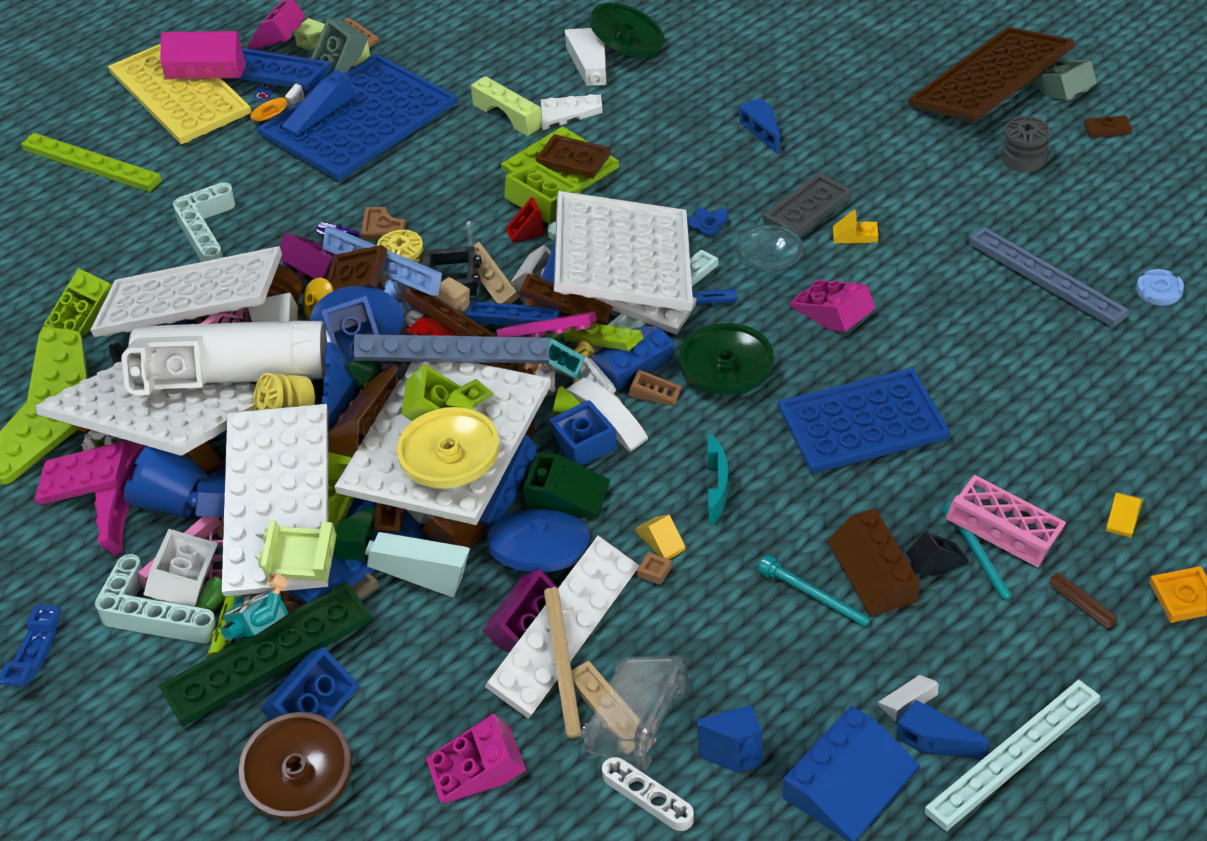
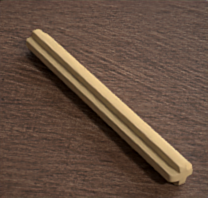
[544,587,581,739]

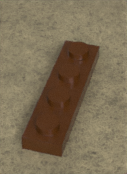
[519,273,613,325]

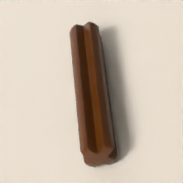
[1050,573,1117,629]

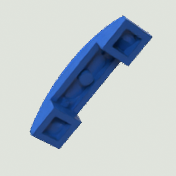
[0,605,61,687]

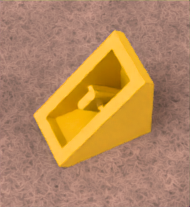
[1106,492,1144,538]
[635,515,686,559]

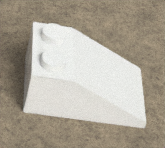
[144,529,218,607]

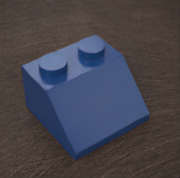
[548,400,617,466]
[697,705,762,772]

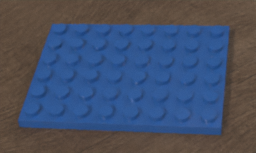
[257,54,458,181]

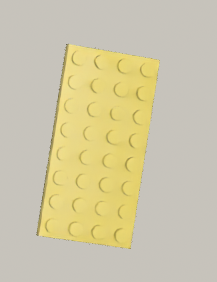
[108,44,252,144]

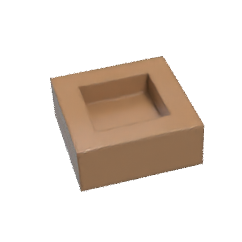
[637,552,672,585]

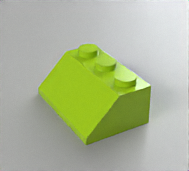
[504,162,581,224]

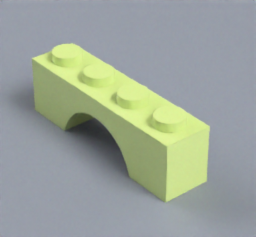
[294,18,370,67]
[471,76,542,136]

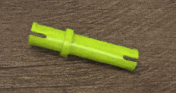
[207,595,237,657]

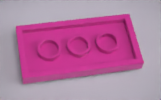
[497,311,597,337]
[34,441,131,505]

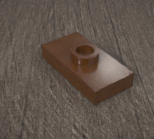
[1084,115,1132,138]

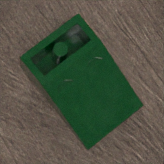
[523,452,610,519]

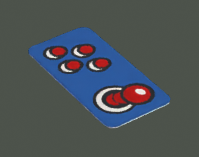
[253,83,276,100]

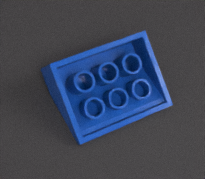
[783,705,920,841]

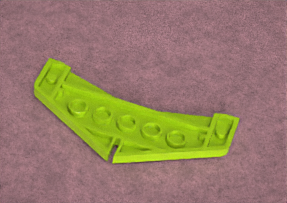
[0,326,89,484]

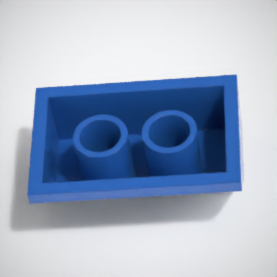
[588,325,675,391]
[260,647,359,720]

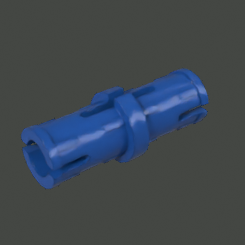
[692,288,737,306]

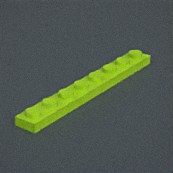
[21,133,162,192]

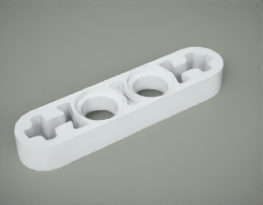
[602,757,694,831]

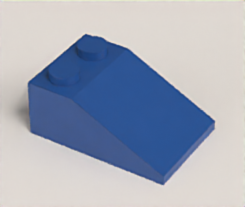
[320,296,384,363]

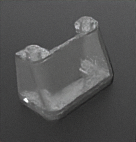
[581,655,688,771]

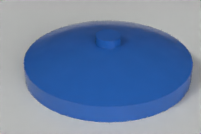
[310,286,404,342]
[487,509,590,572]

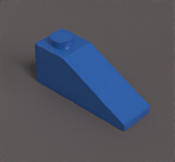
[740,97,780,153]
[191,468,226,517]

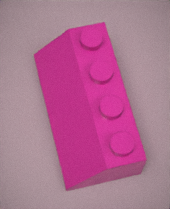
[160,31,246,79]

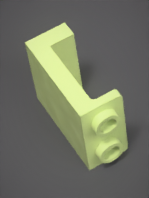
[258,520,337,581]

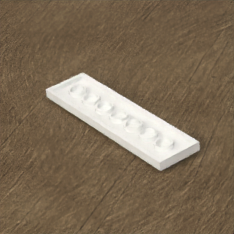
[485,536,639,719]

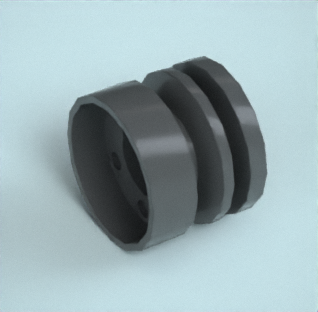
[1002,116,1050,172]

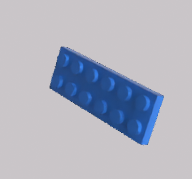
[237,48,332,90]

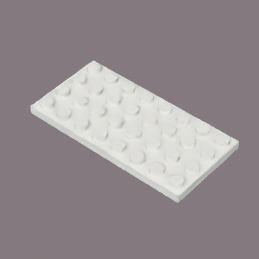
[91,246,282,337]
[222,404,328,596]

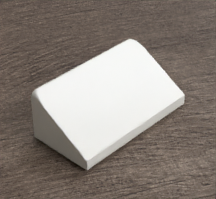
[878,675,939,722]

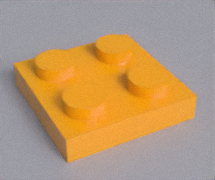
[1149,566,1207,623]

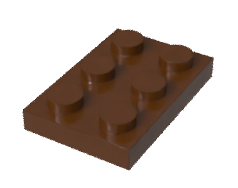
[535,134,611,179]
[327,245,388,291]

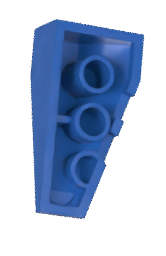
[282,70,354,136]
[322,342,362,431]

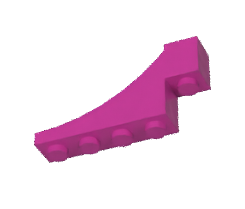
[94,439,146,556]

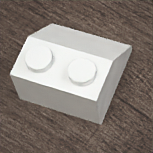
[510,245,551,292]

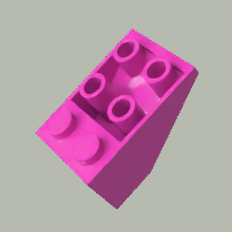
[247,0,306,50]
[790,279,875,332]
[426,714,526,804]

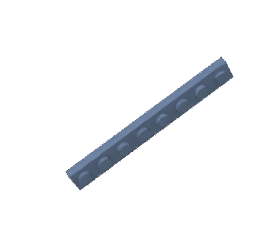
[969,227,1129,328]
[354,334,549,364]

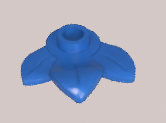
[687,207,728,236]

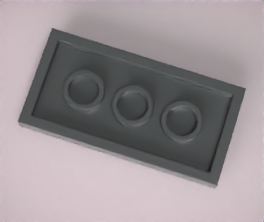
[763,173,852,239]

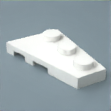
[541,94,602,130]

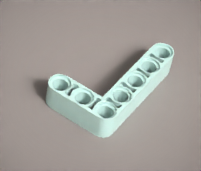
[173,183,236,262]
[95,554,217,644]

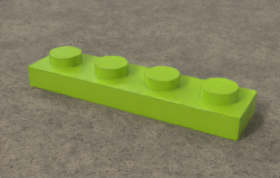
[562,323,644,351]

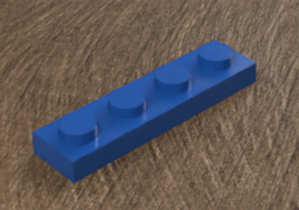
[466,301,560,326]
[479,435,537,531]

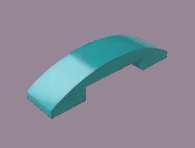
[708,434,728,524]

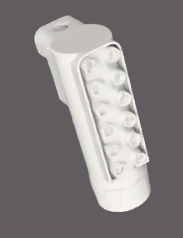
[122,321,328,395]

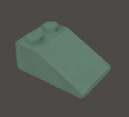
[311,18,368,81]
[1028,60,1097,101]

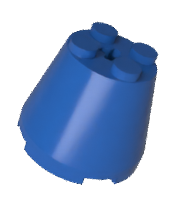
[124,446,209,519]

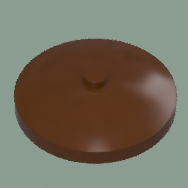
[238,712,352,821]

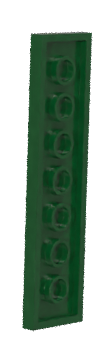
[158,581,372,727]

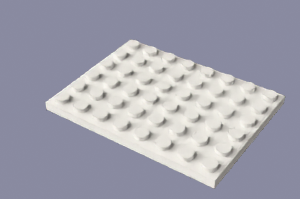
[554,191,693,311]
[335,361,551,525]
[36,362,257,456]

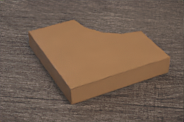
[361,207,406,241]

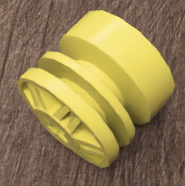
[377,230,424,287]
[253,373,315,411]

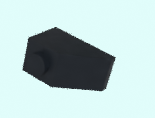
[906,531,969,577]

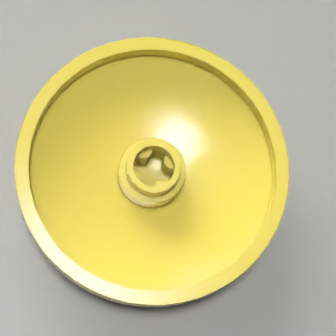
[397,407,500,488]

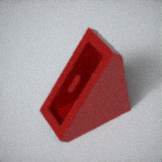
[505,197,544,243]

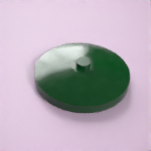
[589,3,665,58]
[679,323,773,395]

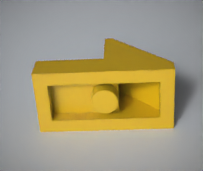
[833,209,878,244]

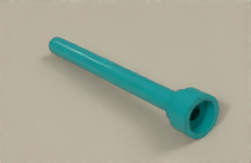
[942,501,1011,600]
[758,554,870,626]

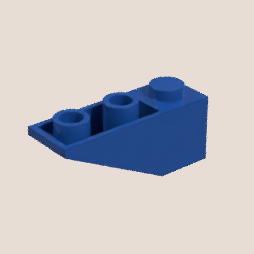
[896,700,989,759]

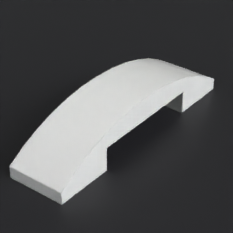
[566,378,648,452]

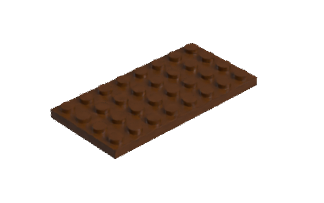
[908,27,1075,122]

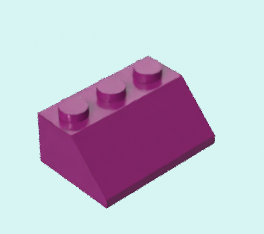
[280,233,336,279]
[482,569,557,653]

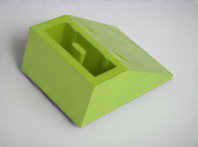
[44,268,112,337]

